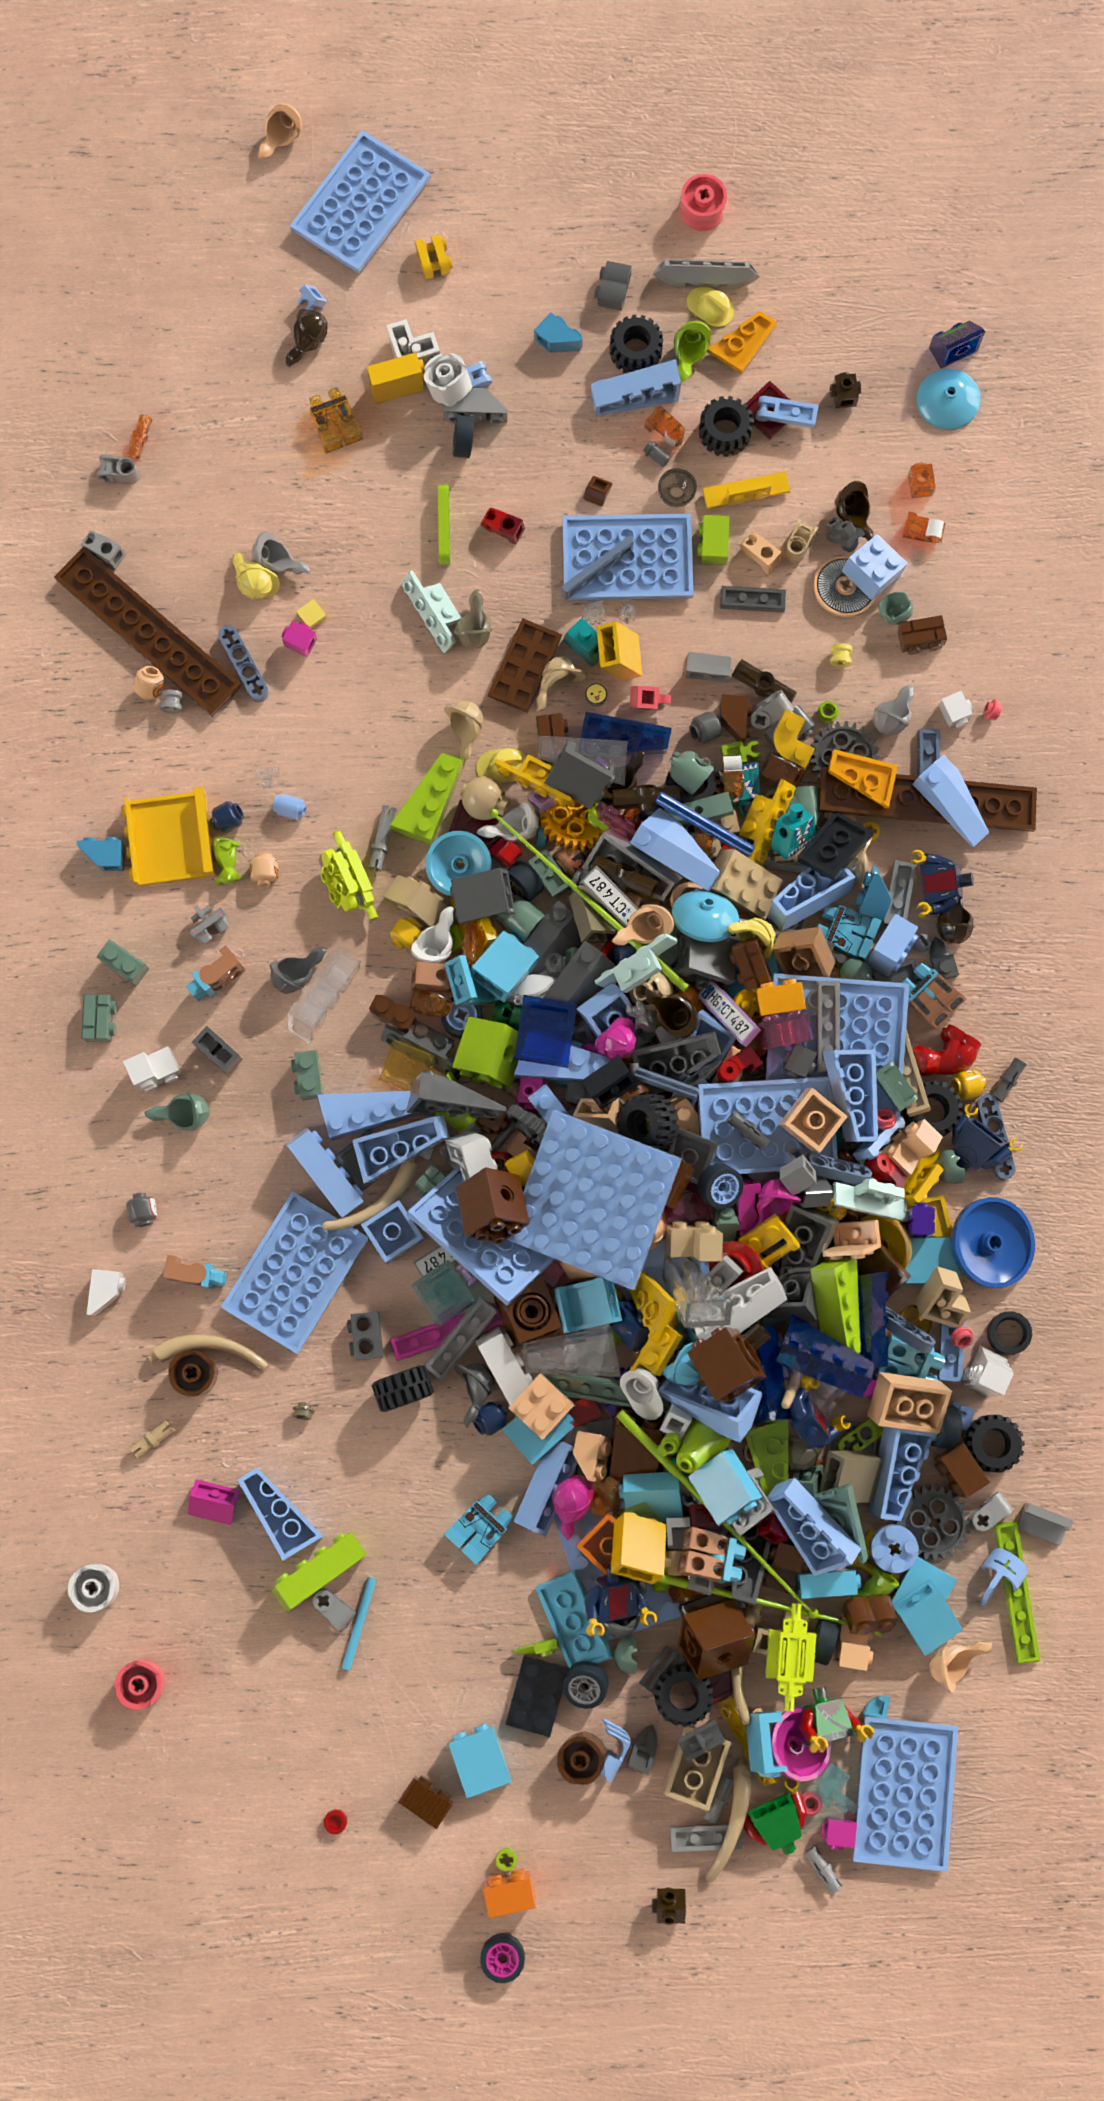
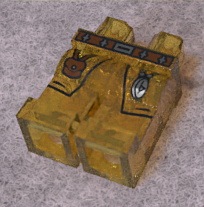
[309,388,363,454]

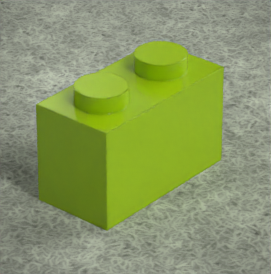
[697,515,730,565]

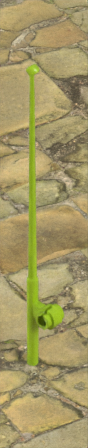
[490,809,689,992]
[616,1410,818,1619]
[611,1561,883,1636]

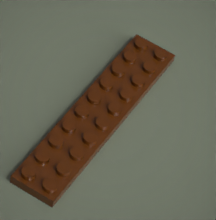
[54,547,242,717]
[819,767,1037,832]

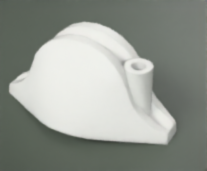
[507,974,557,1007]

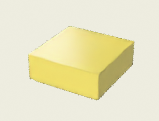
[296,599,327,630]

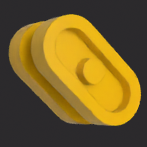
[415,234,453,280]

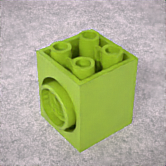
[452,1016,526,1089]

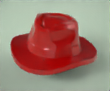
[709,1241,763,1290]

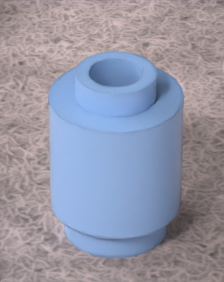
[273,794,307,821]

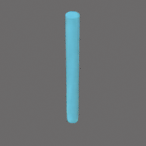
[342,1577,377,1670]

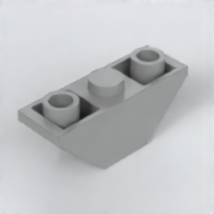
[443,388,508,424]

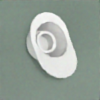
[620,1367,663,1420]

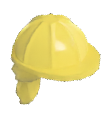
[233,553,280,600]
[727,918,776,960]

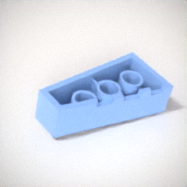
[514,1032,612,1082]
[868,1427,937,1521]

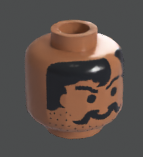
[555,846,587,876]

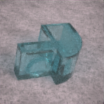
[817,1760,859,1814]

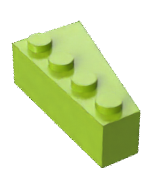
[390,753,463,846]
[810,1257,861,1359]
[271,1532,367,1613]

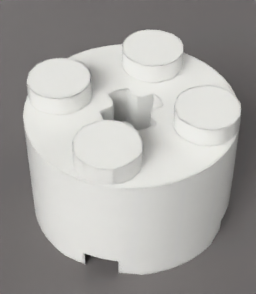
[424,353,472,407]
[68,1563,119,1612]

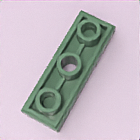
[664,792,734,828]

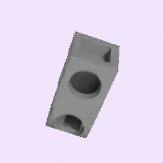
[81,530,126,570]

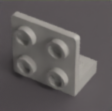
[732,1468,774,1535]

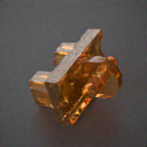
[590,1476,624,1517]

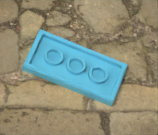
[535,1569,614,1668]

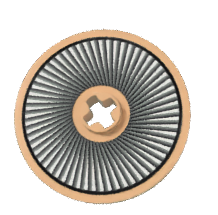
[813,556,875,617]

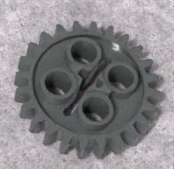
[809,721,880,780]
[506,1104,547,1148]
[895,1485,971,1561]

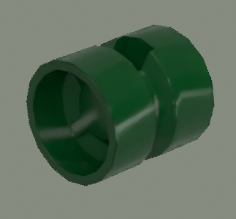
[490,1000,527,1033]

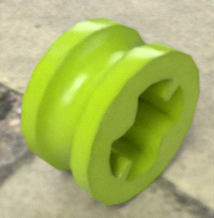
[496,1848,517,1871]

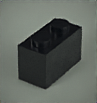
[581,1055,638,1110]

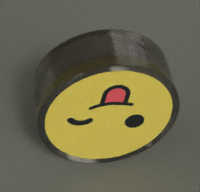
[585,683,607,706]

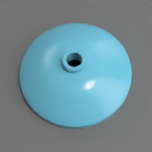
[917,368,981,430]
[426,831,492,896]
[672,890,739,942]

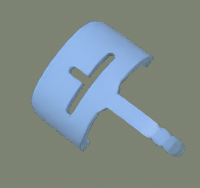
[981,1548,1028,1607]
[601,1719,630,1783]

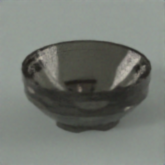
[658,468,697,507]

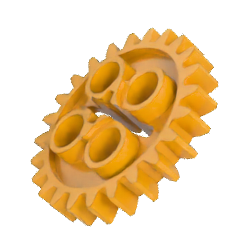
[540,800,610,852]

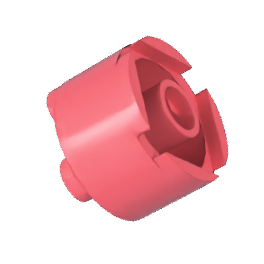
[114,1659,166,1710]

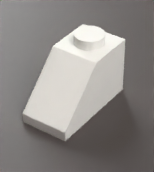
[86,1269,126,1316]

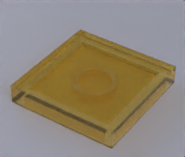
[379,1039,435,1093]

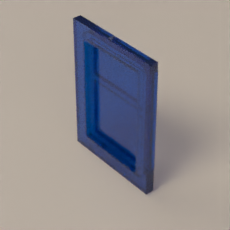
[514,995,577,1068]

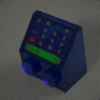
[929,320,985,369]

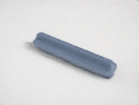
[634,1067,699,1100]

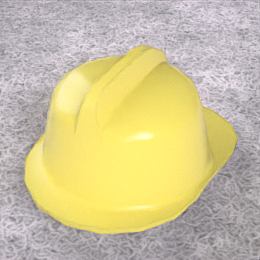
[687,286,734,327]
[476,748,526,783]

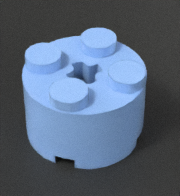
[870,1524,918,1573]

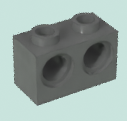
[192,1026,243,1076]
[347,1311,384,1361]

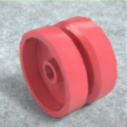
[680,174,727,231]

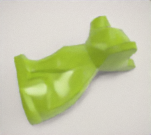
[213,837,241,885]
[853,1567,899,1598]

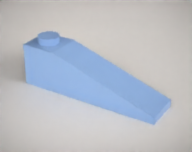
[912,755,989,848]
[630,808,721,891]
[658,1380,762,1442]

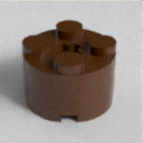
[168,1350,218,1397]
[557,1731,608,1785]

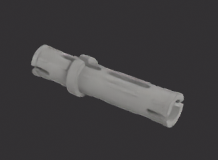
[368,805,396,872]

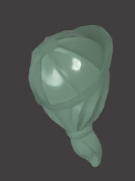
[144,1093,209,1131]

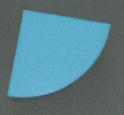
[536,824,548,849]
[862,1696,890,1718]

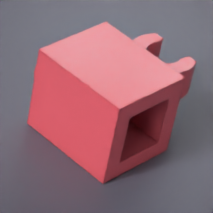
[630,686,671,710]

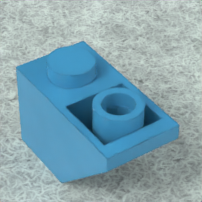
[534,312,583,353]
[77,837,125,871]
[855,866,892,920]

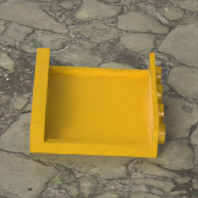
[121,787,216,887]

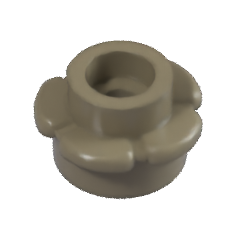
[292,1402,315,1420]

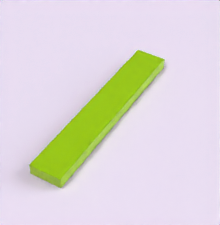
[994,1521,1041,1664]

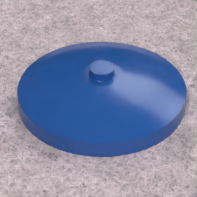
[951,1197,1035,1288]

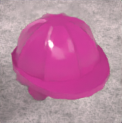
[581,1017,636,1060]
[755,1179,802,1227]
[552,1475,594,1540]

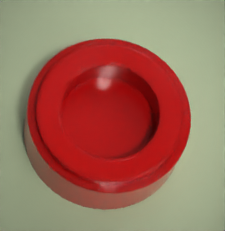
[324,1809,348,1834]

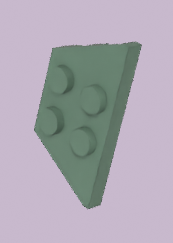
[813,1484,868,1563]

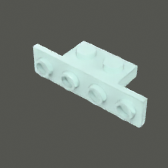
[401,570,461,653]
[594,933,678,993]
[833,1179,908,1223]

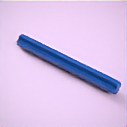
[656,792,754,857]

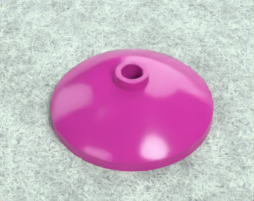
[770,1708,831,1781]

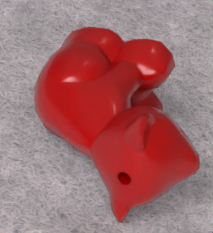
[912,1024,981,1076]

